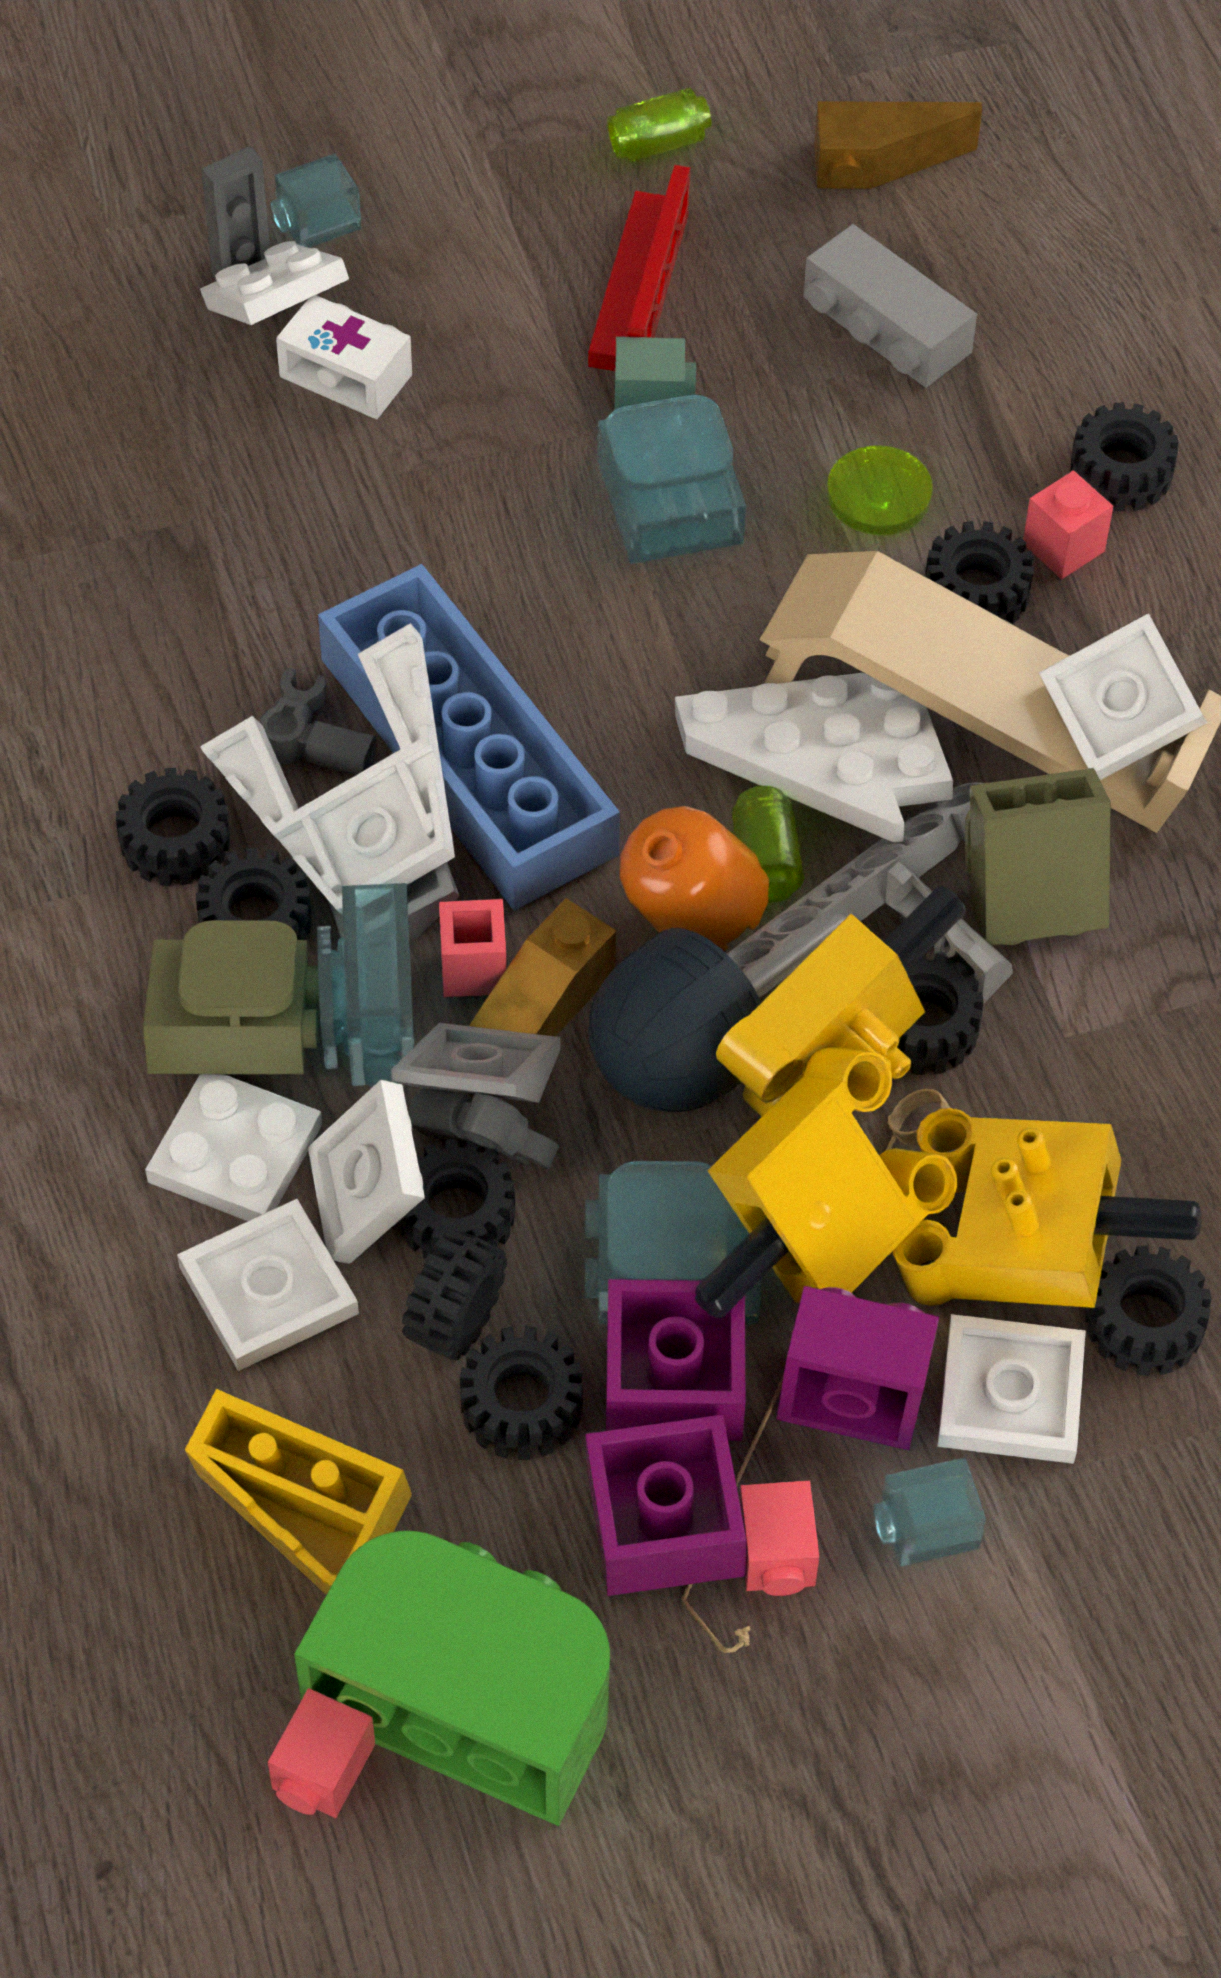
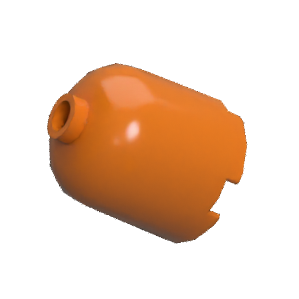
[619,806,769,951]

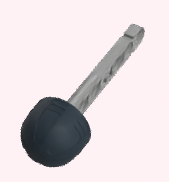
[588,782,984,1113]

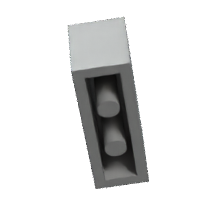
[803,224,977,388]

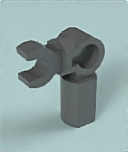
[260,667,377,775]
[408,1089,559,1169]

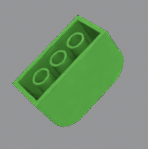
[294,1531,610,1826]

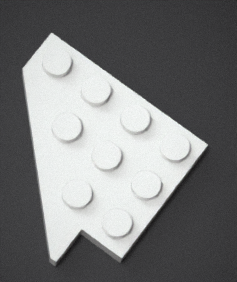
[675,672,953,843]

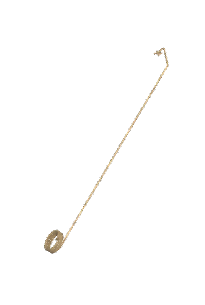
[681,1089,950,1653]

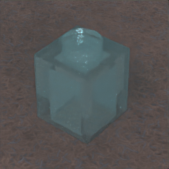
[271,153,361,248]
[873,1457,986,1567]

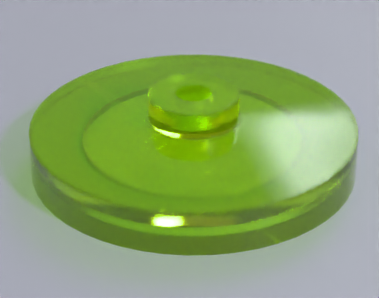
[827,445,933,535]

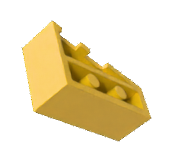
[185,1389,412,1595]

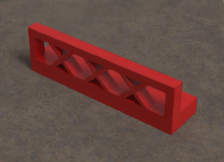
[588,165,691,371]

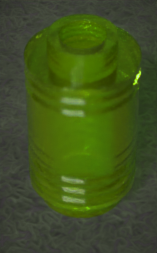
[607,87,712,162]
[732,786,804,903]

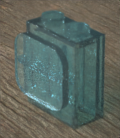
[597,395,746,564]
[317,883,415,1087]
[585,1161,761,1324]

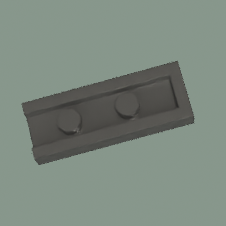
[201,146,270,281]

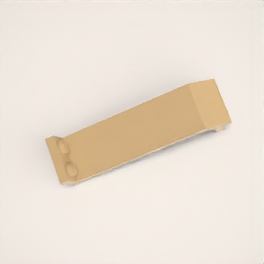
[759,551,1221,833]

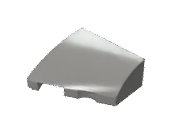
[886,861,1013,1004]

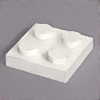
[200,241,349,325]
[1039,613,1207,780]
[145,1074,322,1221]
[308,1080,425,1264]
[177,1199,359,1371]
[937,1314,1086,1464]

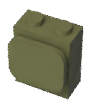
[965,768,1111,945]
[143,920,321,1074]

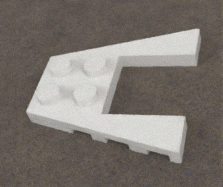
[200,623,455,919]

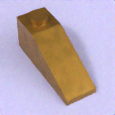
[814,101,982,189]
[469,898,616,1037]

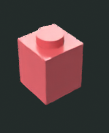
[1023,470,1113,580]
[439,899,506,997]
[739,1480,819,1596]
[268,1688,375,1818]

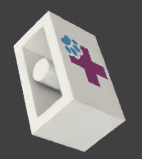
[276,295,412,419]

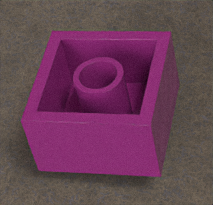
[606,1279,746,1441]
[776,1286,939,1451]
[585,1415,747,1596]

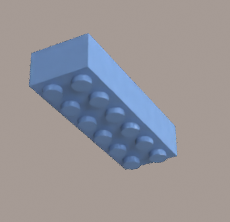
[318,564,620,911]

